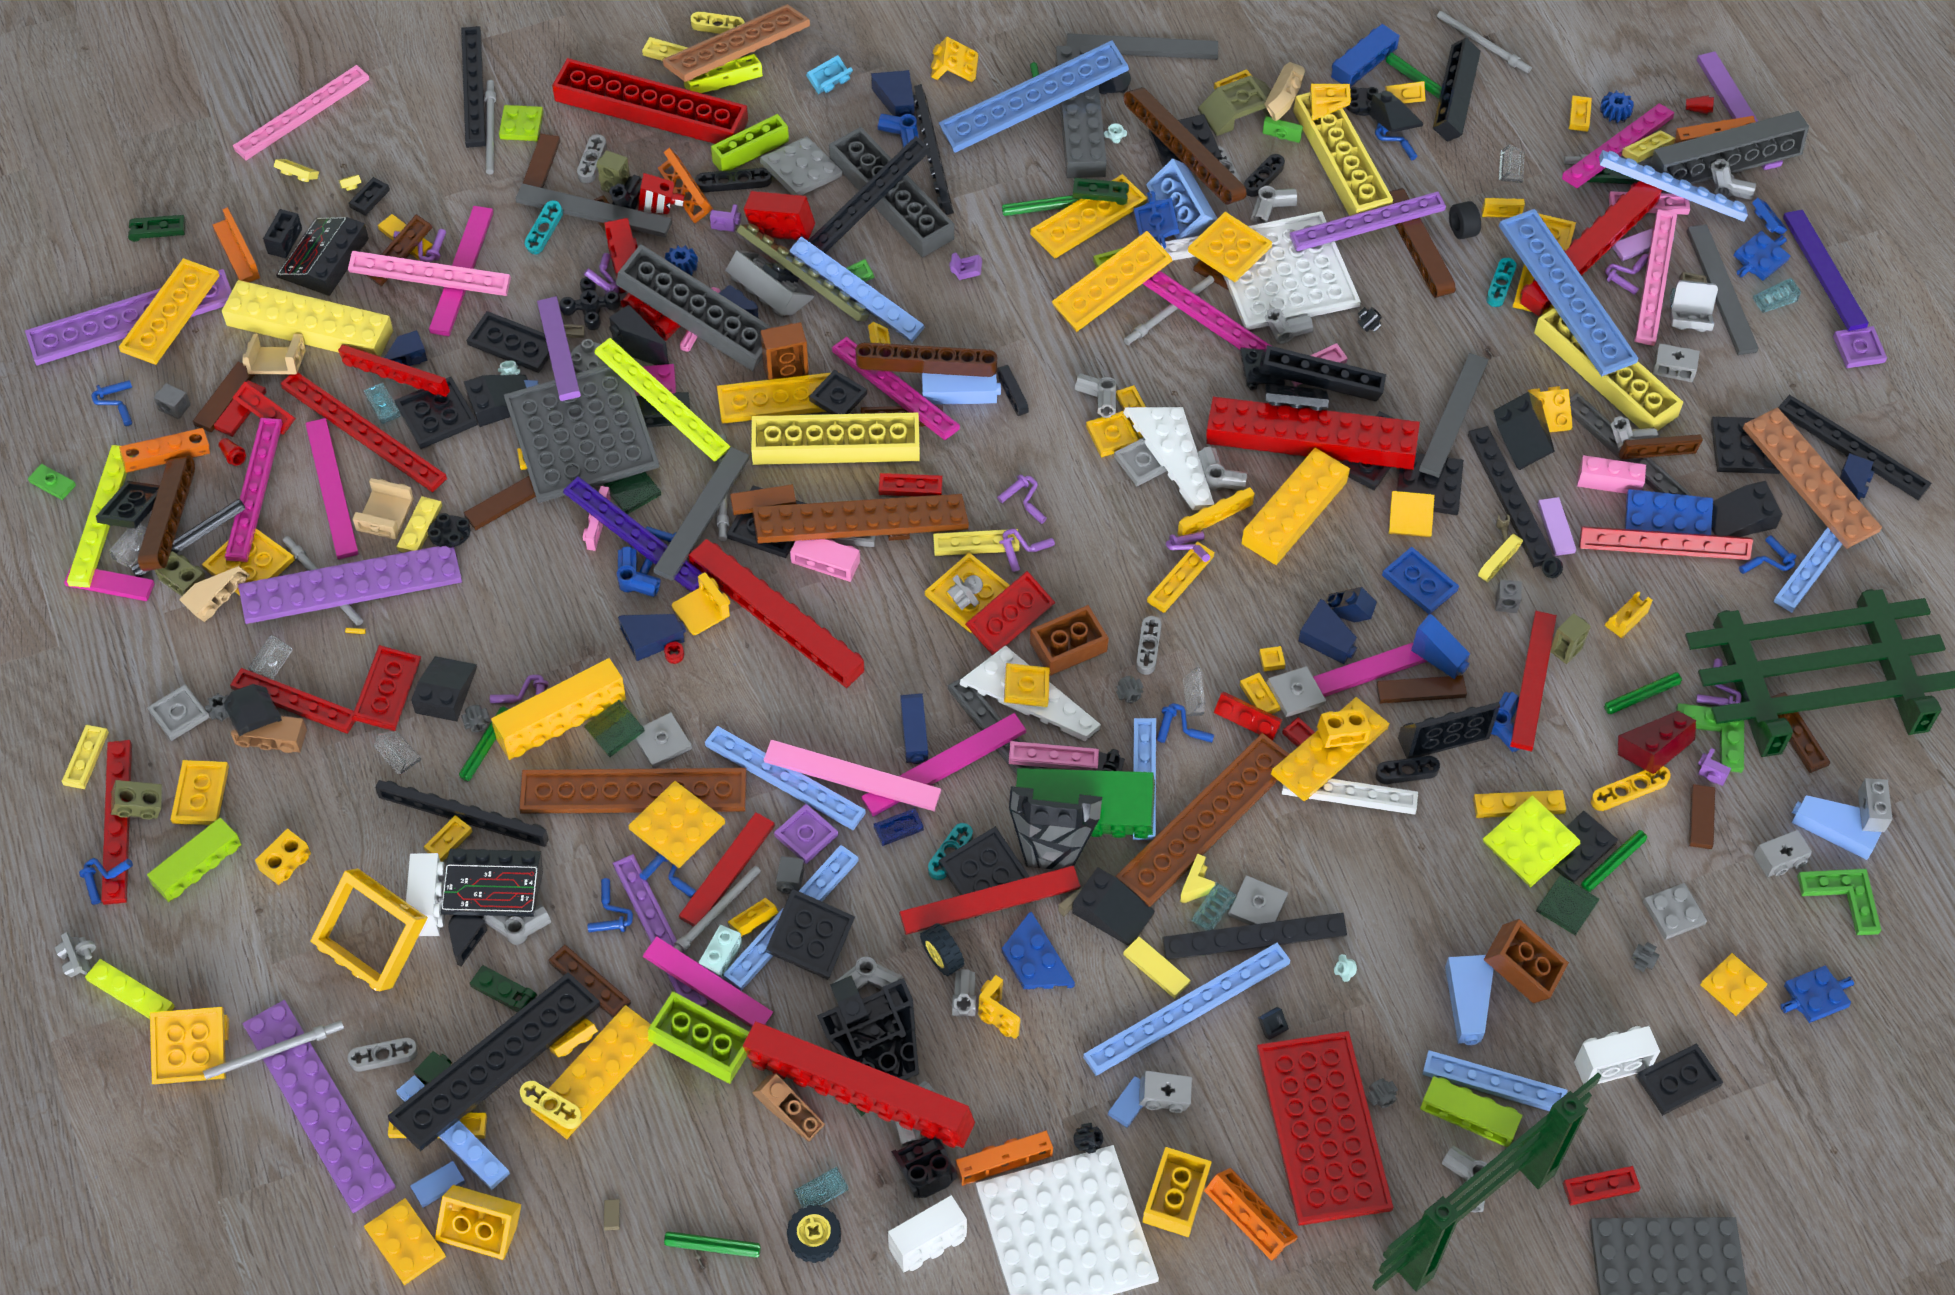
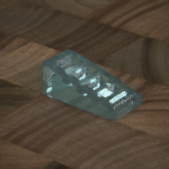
[1753,278,1801,313]
[1191,883,1236,931]

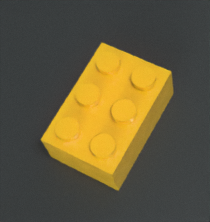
[1143,1147,1212,1237]

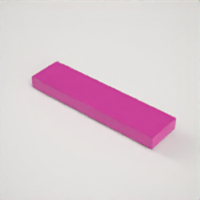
[64,565,155,601]

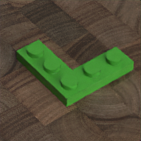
[1676,703,1744,773]
[1797,869,1881,935]

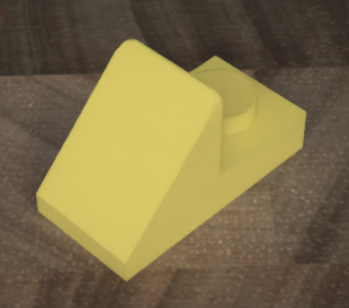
[1180,854,1215,903]

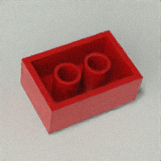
[743,191,815,241]

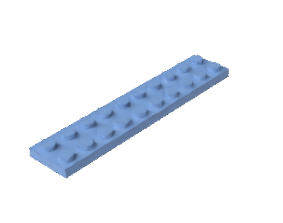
[939,41,1129,153]
[1499,209,1639,377]

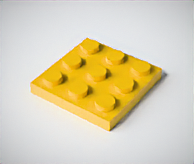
[1188,212,1272,282]
[202,529,295,596]
[925,552,1010,633]
[628,781,725,868]
[150,1007,226,1085]

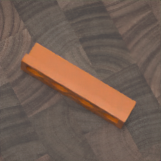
[658,147,713,223]
[212,207,260,282]
[1204,1168,1298,1261]

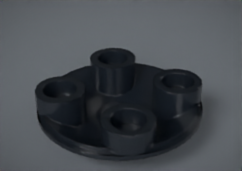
[1099,71,1131,94]
[1346,87,1378,116]
[428,513,471,548]

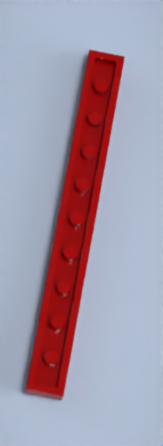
[280,372,447,493]

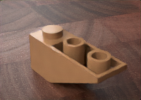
[231,716,307,753]
[752,1074,825,1142]

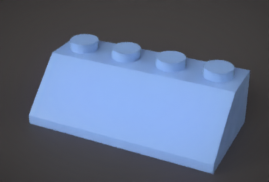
[1146,159,1218,239]

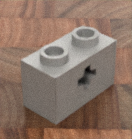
[1652,343,1700,382]
[1858,778,1893,832]
[1754,830,1812,878]
[1139,1071,1192,1113]

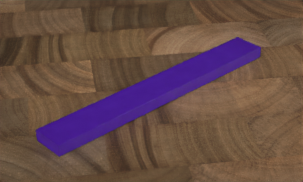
[1783,209,1869,331]
[563,476,703,592]

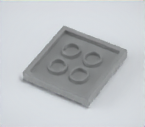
[760,136,843,195]

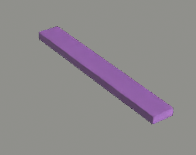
[1697,51,1783,170]
[1290,192,1446,252]
[537,296,581,401]
[613,854,708,1008]

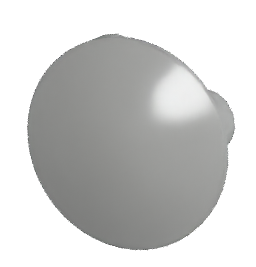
[571,339,607,372]

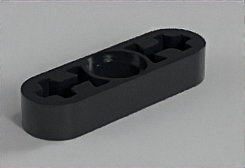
[1244,154,1285,197]
[997,365,1029,416]
[1375,756,1440,784]

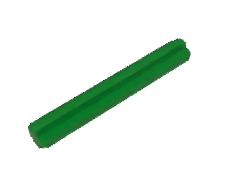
[1386,53,1442,99]
[1002,195,1079,216]
[1604,672,1682,714]
[459,706,509,782]
[1581,830,1647,892]
[664,1231,761,1258]

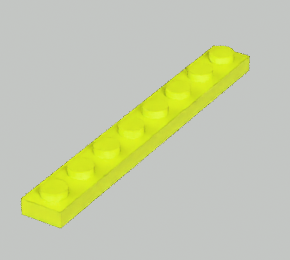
[595,338,731,462]
[67,445,133,588]

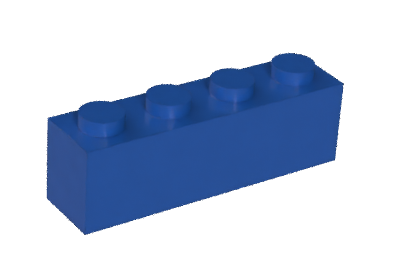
[1331,24,1400,87]

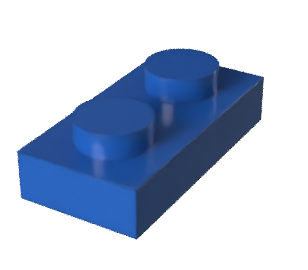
[1752,198,1787,235]

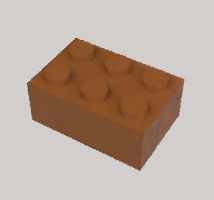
[761,322,809,380]
[1030,605,1109,676]
[1484,919,1569,1004]

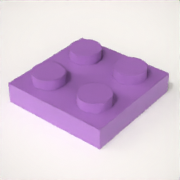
[1833,326,1887,368]
[774,804,838,864]

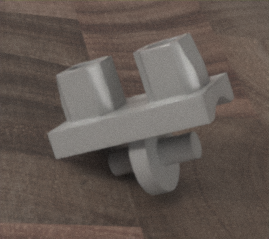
[947,575,983,610]
[55,932,96,977]

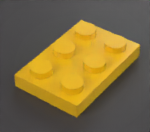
[170,760,229,825]
[364,1198,446,1285]

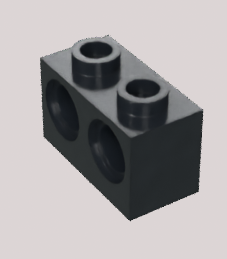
[263,209,302,258]

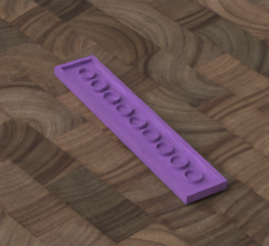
[25,269,232,366]
[238,546,462,624]
[242,1000,396,1213]

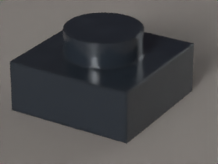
[1258,1007,1289,1040]

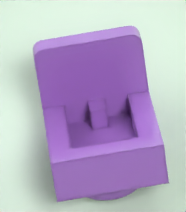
[710,204,741,232]
[949,253,982,280]
[1698,748,1731,786]

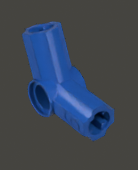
[878,114,919,148]
[617,547,661,597]
[1491,692,1519,752]

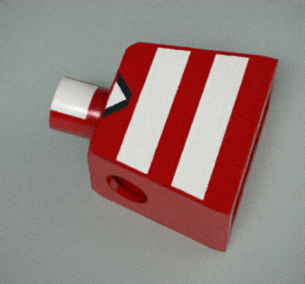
[638,173,685,214]

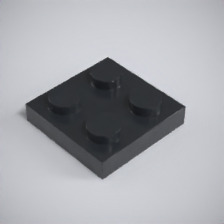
[809,370,867,414]

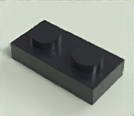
[349,177,390,216]
[762,263,800,283]

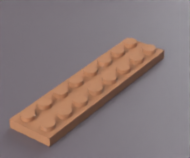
[663,4,810,82]
[1743,407,1882,549]

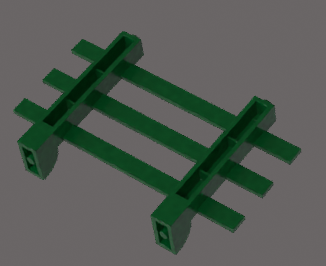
[1685,589,1955,757]
[1372,1072,1602,1292]

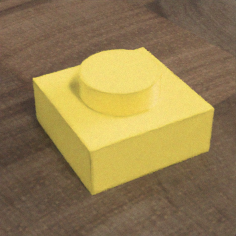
[338,175,361,191]

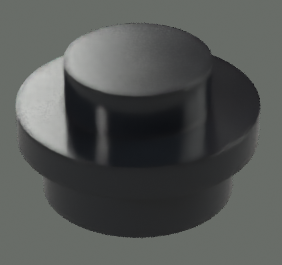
[1542,557,1563,579]

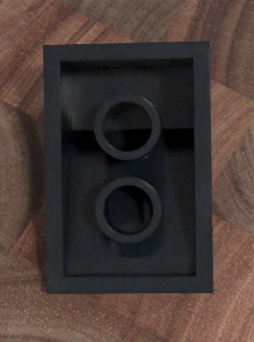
[609,305,669,365]
[464,375,528,427]
[1493,392,1555,470]
[1711,481,1783,537]
[411,656,477,722]
[1072,867,1155,946]

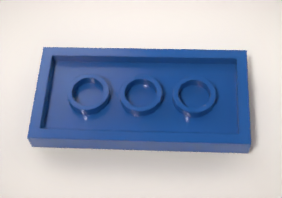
[1625,489,1713,535]

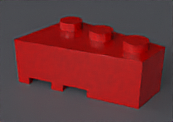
[604,218,638,293]

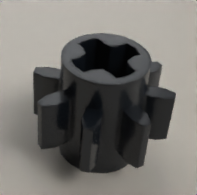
[1357,307,1382,332]
[1073,1123,1103,1154]

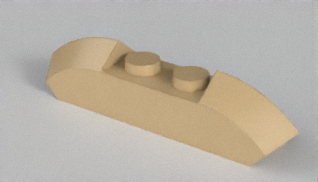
[1265,62,1305,121]

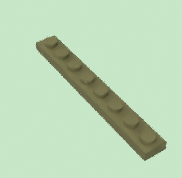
[737,223,870,322]

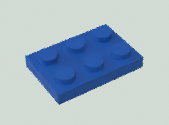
[1382,547,1459,614]

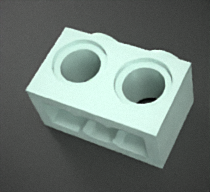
[699,925,742,979]

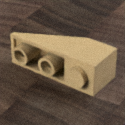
[179,566,250,622]

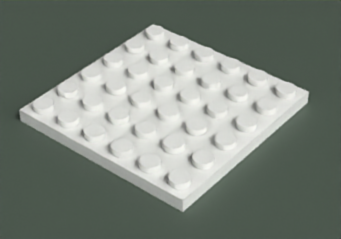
[1223,211,1361,330]
[976,1145,1159,1295]

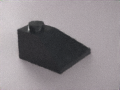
[1369,91,1423,133]

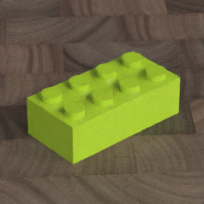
[648,991,749,1084]

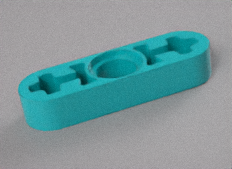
[524,200,563,254]
[1486,258,1517,307]
[928,823,973,880]

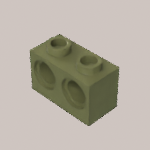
[596,150,630,193]
[155,551,205,596]
[1550,613,1591,664]
[111,780,162,820]

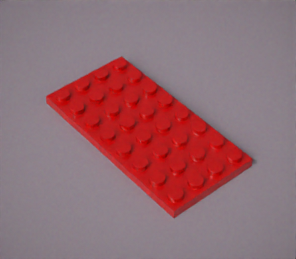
[1256,1031,1394,1226]

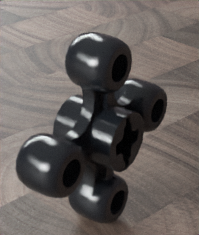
[560,277,621,330]

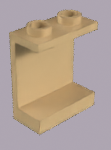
[243,334,306,374]
[353,478,414,539]

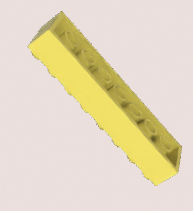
[1293,92,1393,216]
[222,280,393,357]
[1534,308,1683,431]
[751,413,920,465]

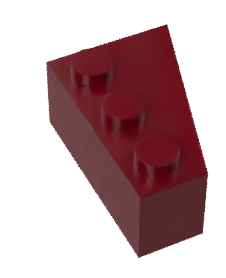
[1618,711,1696,774]

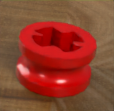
[664,642,684,664]

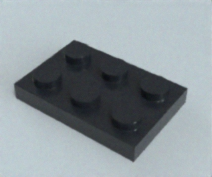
[96,481,160,529]
[1553,811,1618,884]
[1636,1043,1723,1116]

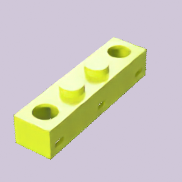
[684,54,763,93]

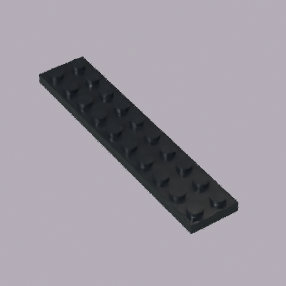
[388,972,600,1151]

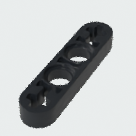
[695,168,772,192]

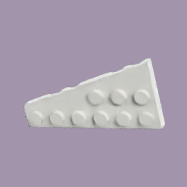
[1123,407,1214,510]
[960,645,1101,741]

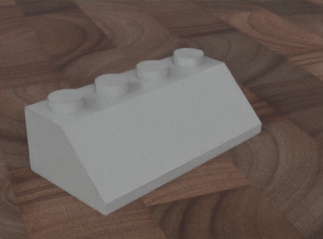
[725,250,814,316]

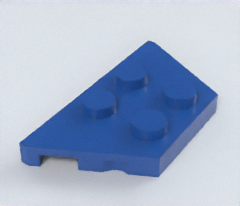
[1002,912,1075,989]

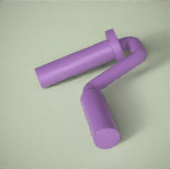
[393,229,446,262]
[584,253,620,294]
[1605,254,1649,295]
[997,475,1047,524]
[999,528,1055,572]
[1165,532,1210,562]
[1696,658,1741,706]
[490,675,548,703]

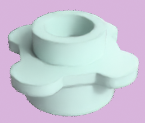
[1104,123,1127,143]
[498,361,520,375]
[1334,954,1357,982]

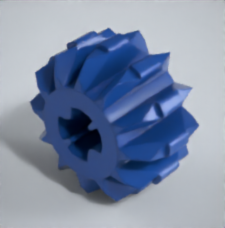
[1600,90,1634,123]
[665,245,698,276]

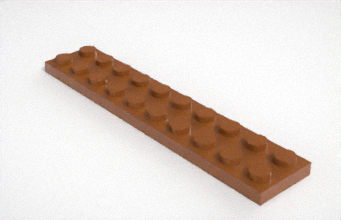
[753,494,969,543]
[1115,733,1289,907]
[519,768,747,814]

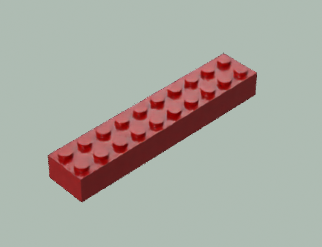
[552,58,748,144]
[1206,396,1420,470]
[743,1021,975,1148]

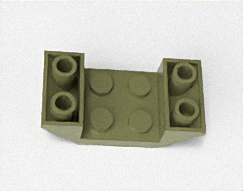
[1198,75,1271,136]

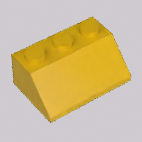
[435,1185,521,1260]

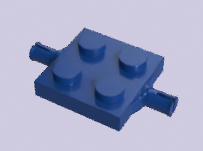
[1134,191,1180,249]
[1733,231,1790,281]
[1780,965,1854,1023]

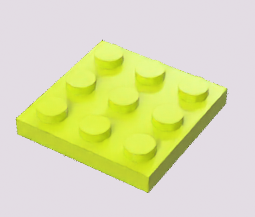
[1483,795,1580,888]

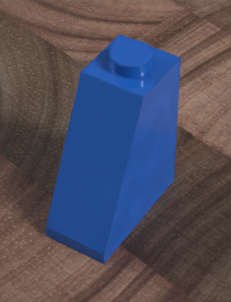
[1411,614,1470,679]

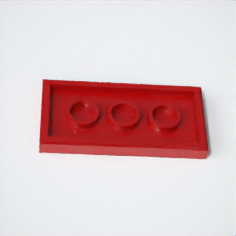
[965,571,1055,655]
[352,645,421,731]

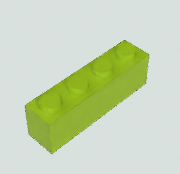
[711,114,789,171]
[147,818,242,902]
[1420,1076,1523,1147]

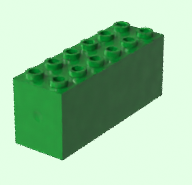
[1016,768,1155,839]

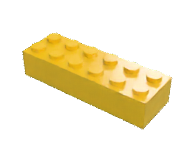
[1241,448,1350,565]
[491,658,626,760]

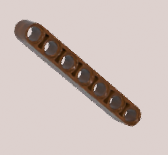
[1389,188,1456,298]
[855,342,997,377]
[138,456,195,571]

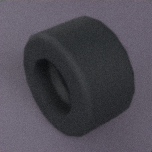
[1449,201,1481,239]

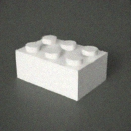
[406,853,445,936]
[1574,1026,1660,1084]
[888,1195,967,1273]

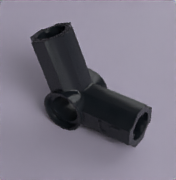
[609,175,642,210]

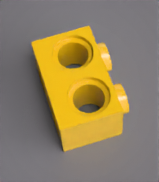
[1317,708,1371,748]
[255,828,311,885]

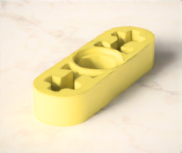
[691,12,745,34]
[1478,534,1523,582]
[520,1081,582,1129]

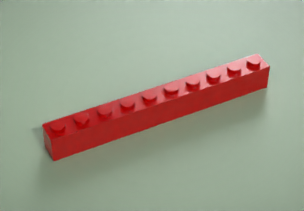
[1520,181,1662,316]
[689,539,864,688]

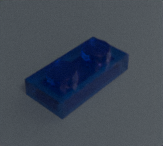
[873,808,924,846]

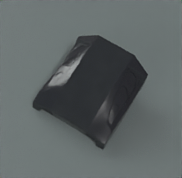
[224,684,282,737]
[891,1137,957,1198]

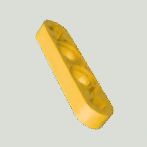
[1591,766,1671,811]

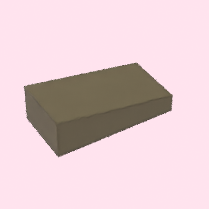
[1679,272,1707,283]
[564,324,584,338]
[1058,889,1081,917]
[604,1199,620,1231]

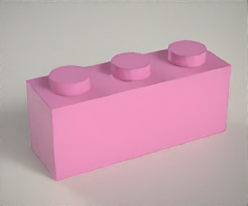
[1577,455,1646,494]
[790,539,860,582]

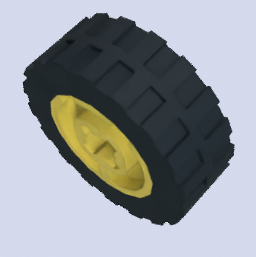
[920,923,965,976]
[787,1205,841,1263]

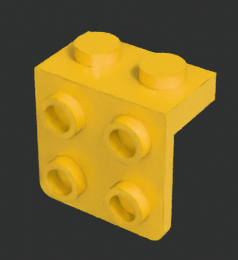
[931,37,978,82]
[1528,386,1573,432]
[672,572,730,635]
[978,975,1021,1039]

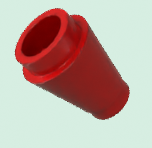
[1686,95,1714,114]
[218,438,246,466]

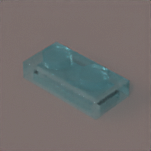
[364,383,401,424]
[794,1167,848,1208]

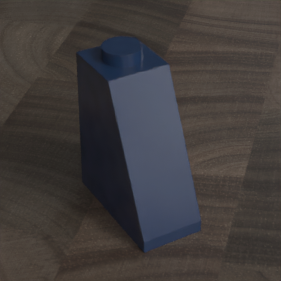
[871,70,915,117]
[1298,599,1357,664]
[618,614,686,661]
[900,693,928,764]

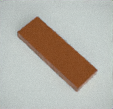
[730,484,796,515]

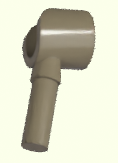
[1496,514,1510,542]

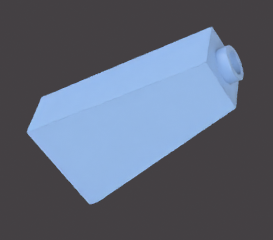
[922,373,1001,404]
[1792,795,1882,860]
[1445,955,1494,1045]

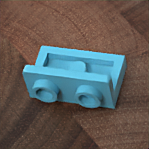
[806,55,853,94]

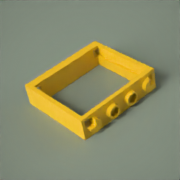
[310,868,428,991]

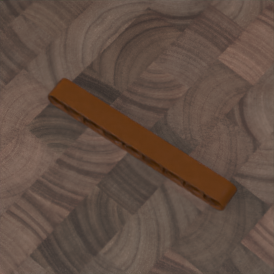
[1123,87,1247,205]

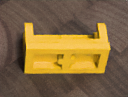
[1605,591,1653,638]

